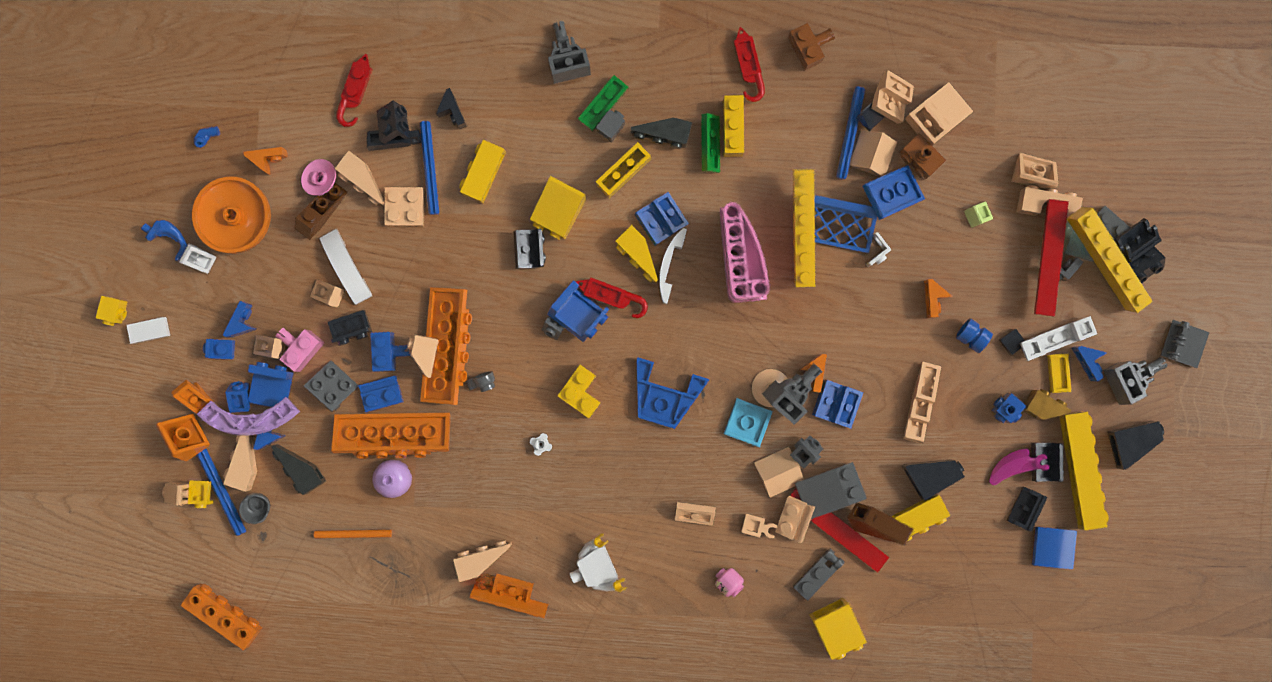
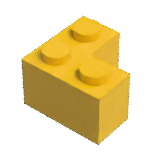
[558,365,601,418]

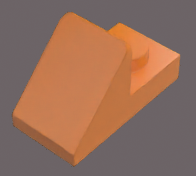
[243,147,288,175]
[924,279,952,319]
[799,354,827,393]
[171,380,213,414]

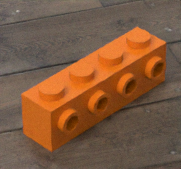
[180,583,263,651]

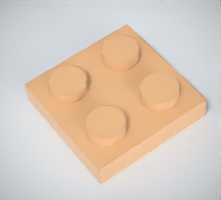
[384,187,424,226]

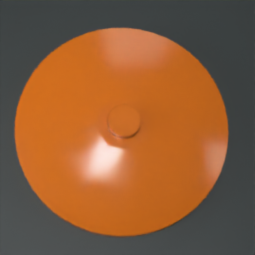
[192,176,271,254]

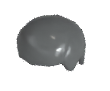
[239,493,271,524]

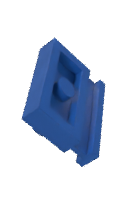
[358,375,404,412]

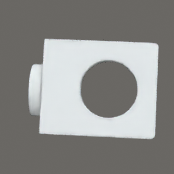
[866,232,891,267]

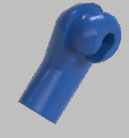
[194,126,220,148]

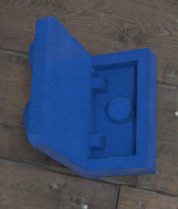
[248,362,294,407]

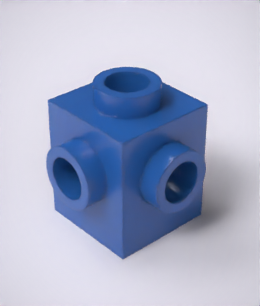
[991,393,1026,423]

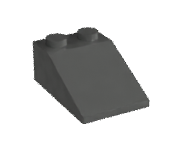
[795,462,867,519]

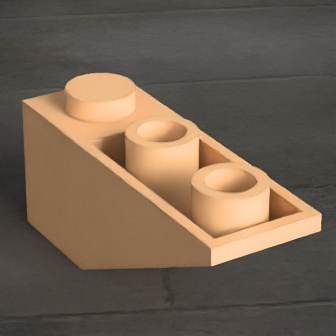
[335,151,385,206]
[223,435,257,492]
[453,540,512,582]

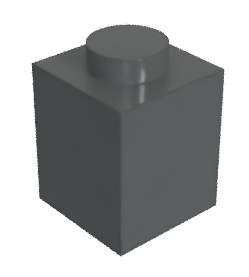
[596,109,625,142]

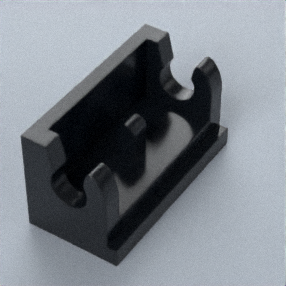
[1114,218,1162,262]
[1007,487,1048,532]

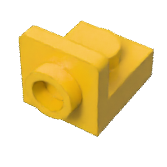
[188,480,213,508]

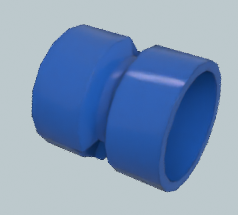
[956,318,993,354]

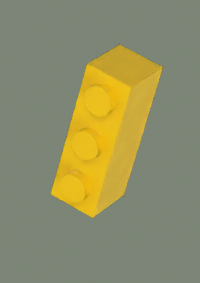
[723,95,744,157]
[459,140,506,204]
[596,142,651,199]
[891,494,950,541]

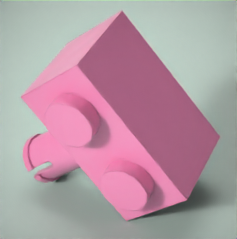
[276,328,325,372]

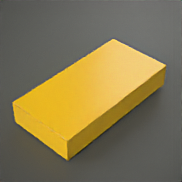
[1047,354,1072,393]

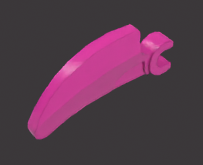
[989,449,1049,486]

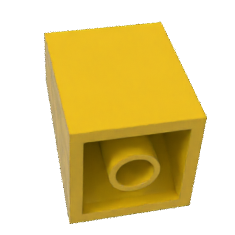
[530,176,586,240]
[809,598,867,660]

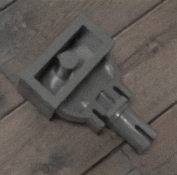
[548,21,591,84]
[1103,357,1167,405]
[762,363,823,425]

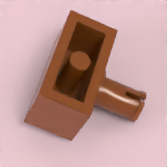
[788,23,835,71]
[899,133,946,179]

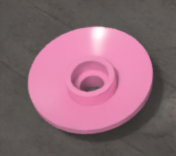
[301,159,336,196]

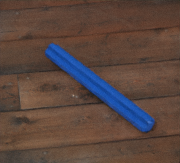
[836,86,865,179]
[420,121,439,215]
[196,449,246,536]

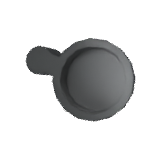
[466,371,495,392]

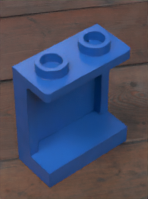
[547,280,609,343]

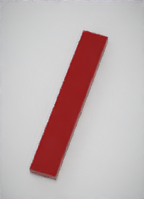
[1034,199,1069,317]
[790,488,890,573]

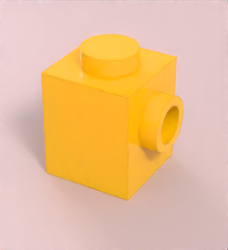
[96,296,127,326]

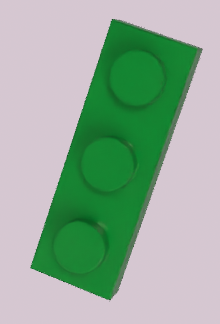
[578,75,629,132]
[701,113,720,173]

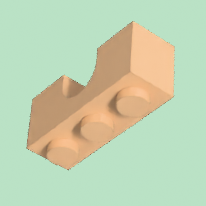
[1016,185,1083,222]

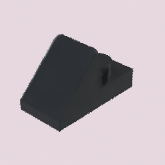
[436,88,467,129]

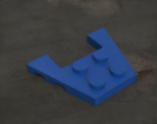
[637,357,709,429]

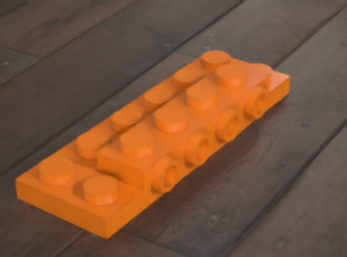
[420,287,472,405]
[331,413,451,459]

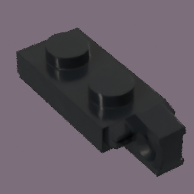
[367,130,421,151]

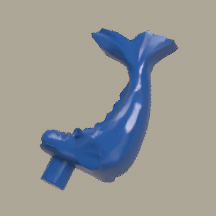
[141,220,198,261]

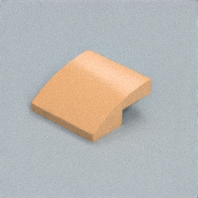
[871,70,914,124]

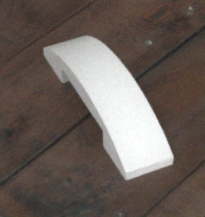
[659,228,687,304]
[320,229,373,305]
[1020,316,1097,361]

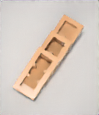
[903,362,941,444]

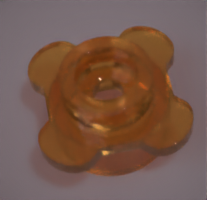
[475,574,495,590]

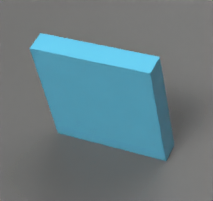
[723,398,773,447]

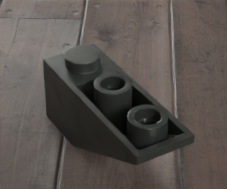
[631,117,692,149]
[271,444,326,495]

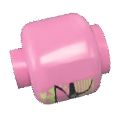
[715,568,744,597]

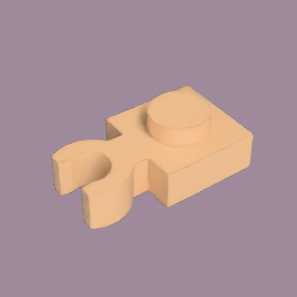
[741,513,777,538]

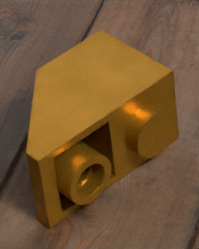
[1023,389,1071,420]

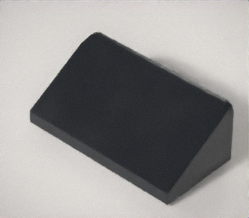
[856,102,885,131]

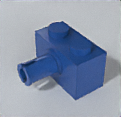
[371,332,411,372]

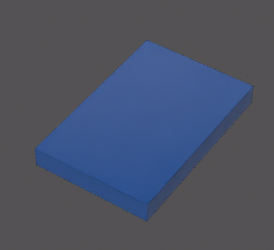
[862,165,925,220]

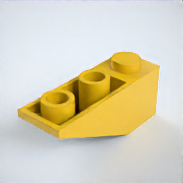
[615,225,658,283]

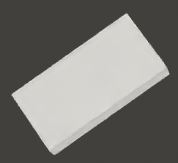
[127,317,170,344]

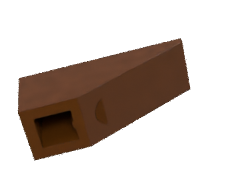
[295,182,348,240]
[847,503,914,546]

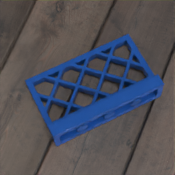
[814,195,877,253]

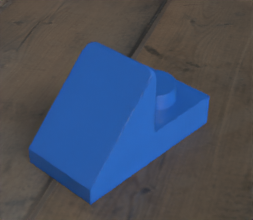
[223,301,257,338]
[1071,346,1107,381]
[253,411,286,450]

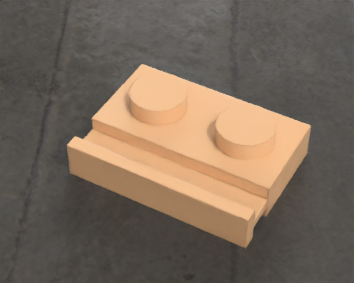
[775,496,815,543]

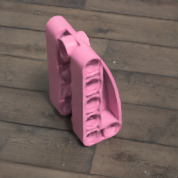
[720,203,769,303]

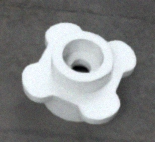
[530,433,552,456]

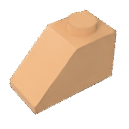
[407,334,438,378]
[162,482,189,505]

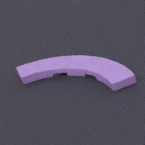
[197,397,300,436]

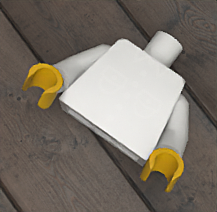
[570,533,627,592]

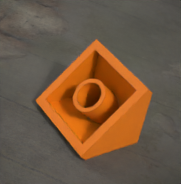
[156,414,210,462]

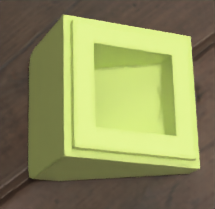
[964,201,993,228]

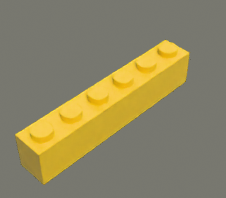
[793,169,815,287]
[1066,207,1153,313]
[1059,411,1109,531]

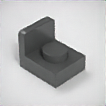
[1059,257,1084,281]
[542,316,565,340]

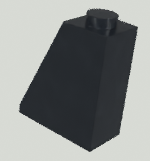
[1107,421,1164,470]
[902,459,965,500]

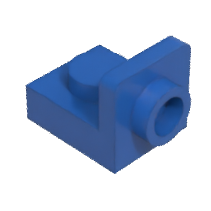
[203,339,235,359]
[225,381,250,413]

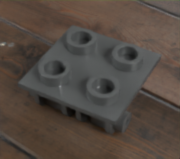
[1160,320,1210,368]
[304,361,359,412]

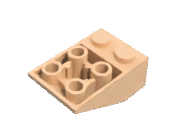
[905,83,973,145]

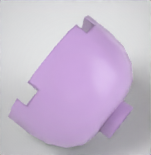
[372,459,412,498]

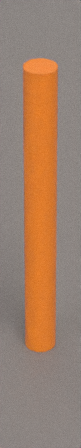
[314,529,392,538]

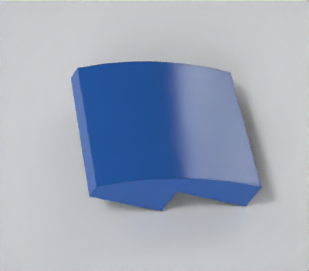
[634,192,689,246]
[812,379,863,429]
[1032,526,1077,569]

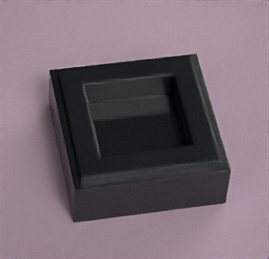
[999,329,1025,355]

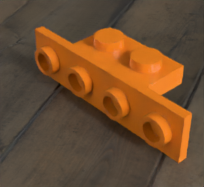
[470,574,549,618]

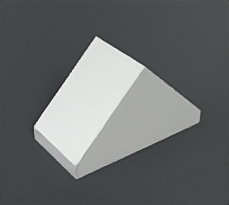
[179,243,216,274]

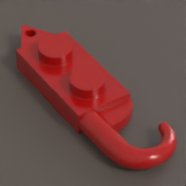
[733,27,765,102]
[336,54,373,127]
[576,277,648,318]

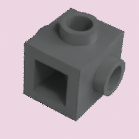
[790,436,823,469]

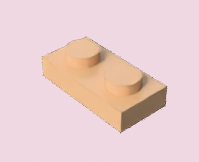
[675,502,716,526]

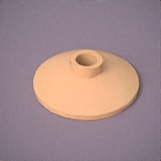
[752,369,787,407]

